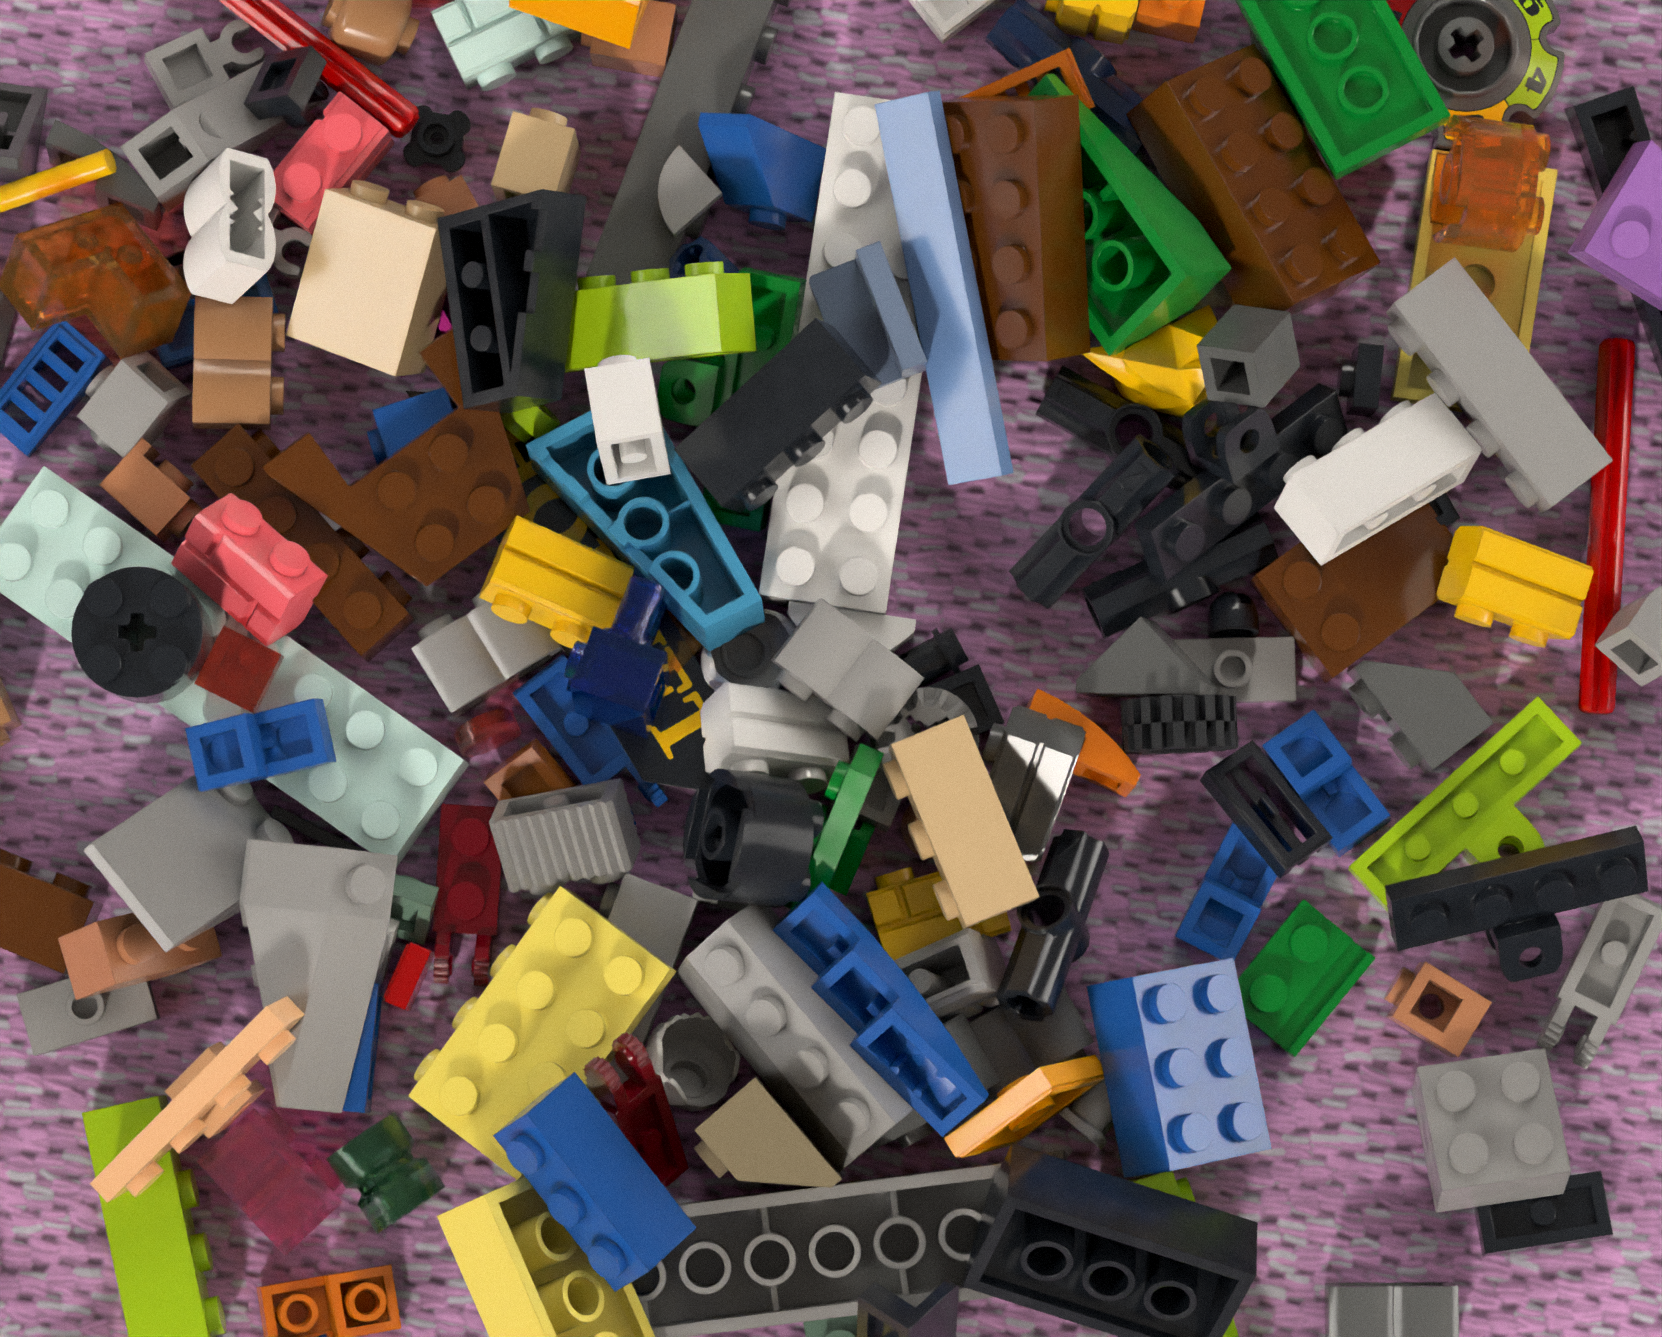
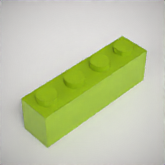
[565,261,757,373]
[82,1095,227,1337]

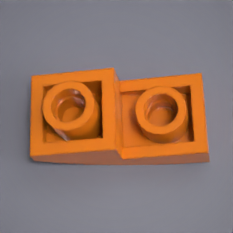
[256,1264,401,1337]

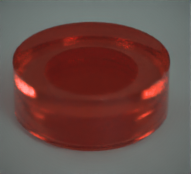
[454,708,521,758]

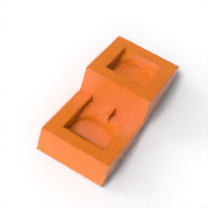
[1026,688,1141,798]

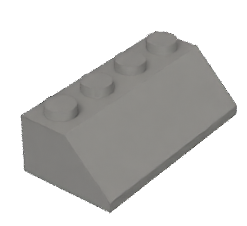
[675,905,914,1173]

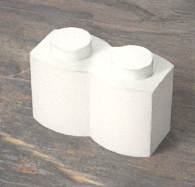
[183,148,276,304]

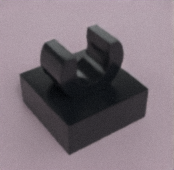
[244,46,329,128]

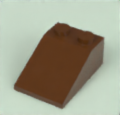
[1250,503,1453,684]

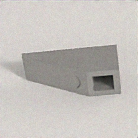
[120,51,322,212]

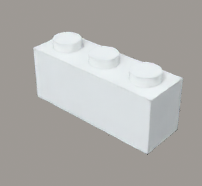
[1274,392,1483,566]

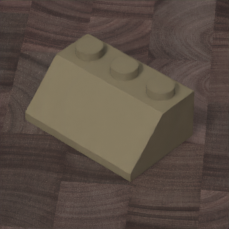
[694,1077,842,1188]

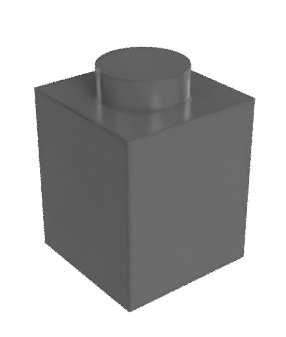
[1197,304,1300,408]

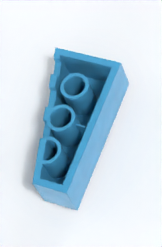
[526,410,765,652]

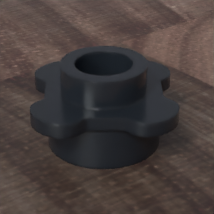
[403,105,471,173]

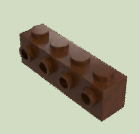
[191,423,415,662]

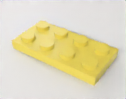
[1390,149,1558,412]

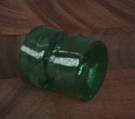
[326,1112,446,1234]

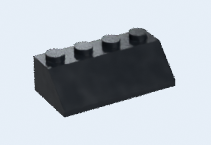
[962,1143,1258,1337]

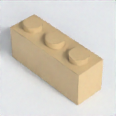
[882,715,1039,929]

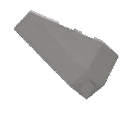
[239,839,397,1113]

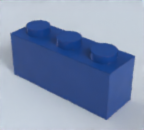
[493,1072,696,1292]

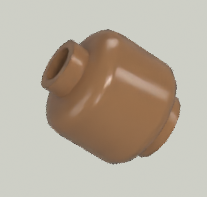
[321,0,420,66]

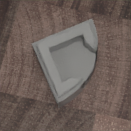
[658,145,722,238]

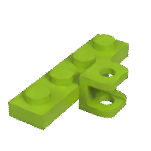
[1348,696,1582,912]

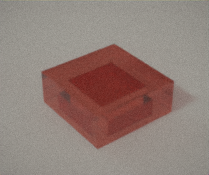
[194,626,284,714]

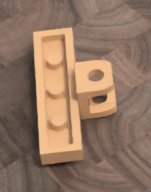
[90,996,305,1203]

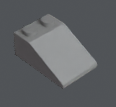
[83,774,294,953]

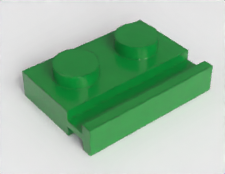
[1238,899,1375,1057]

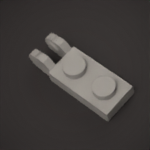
[1536,894,1662,1069]

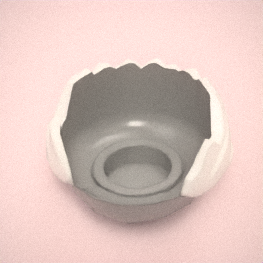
[701,609,796,691]
[645,1012,740,1112]

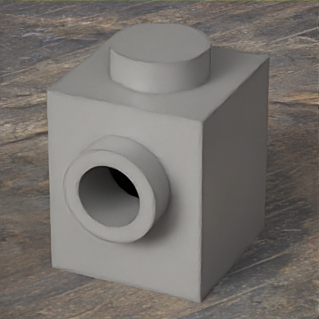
[77,351,192,458]

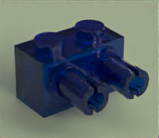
[564,576,670,739]

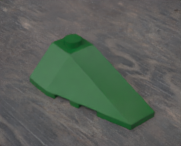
[1027,74,1232,356]

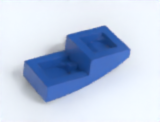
[185,698,337,792]
[1262,709,1391,858]
[1175,821,1277,961]

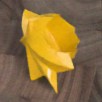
[1082,305,1218,426]

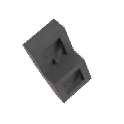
[45,119,162,231]

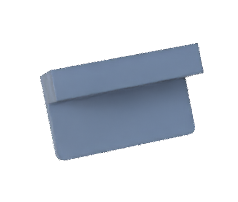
[809,241,927,390]

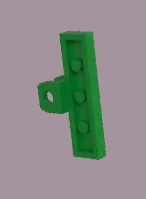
[657,267,807,532]
[784,743,884,909]

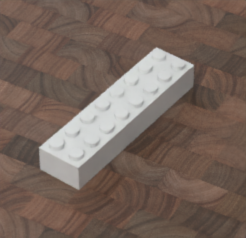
[759,92,922,615]

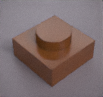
[484,738,577,801]

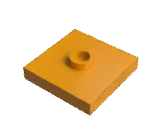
[944,1055,1104,1158]

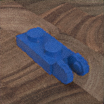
[513,654,668,825]

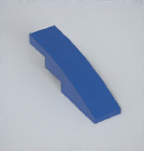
[773,882,989,1137]

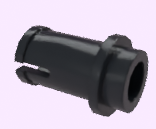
[898,627,969,688]

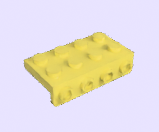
[408,886,676,1180]

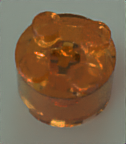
[1429,115,1551,252]

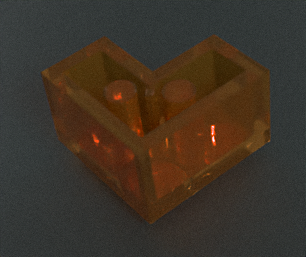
[0,202,191,359]

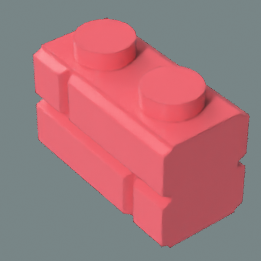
[272,91,395,236]
[171,493,328,647]

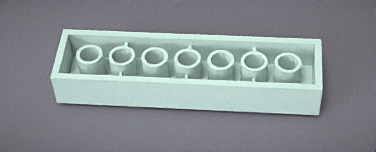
[0,466,469,868]

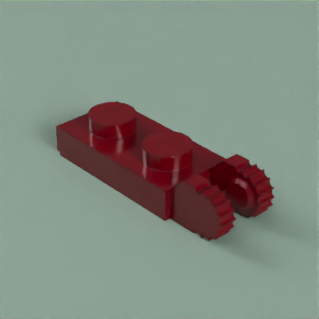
[432,803,503,986]
[583,1032,689,1188]

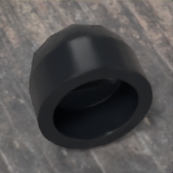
[1208,591,1259,638]

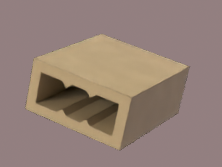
[286,180,447,377]

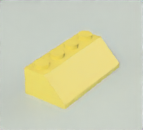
[437,1177,655,1337]

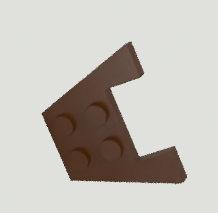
[261,327,530,587]

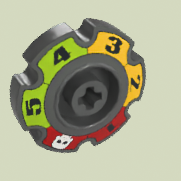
[1386,0,1565,154]

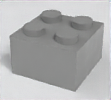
[1412,1048,1571,1213]

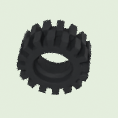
[1121,694,1238,755]

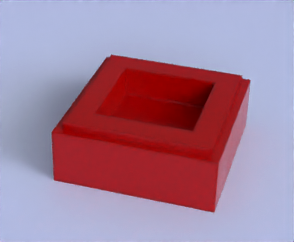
[383,942,435,1011]

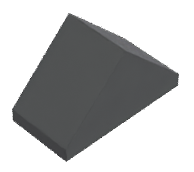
[0,82,47,183]
[1076,617,1216,698]

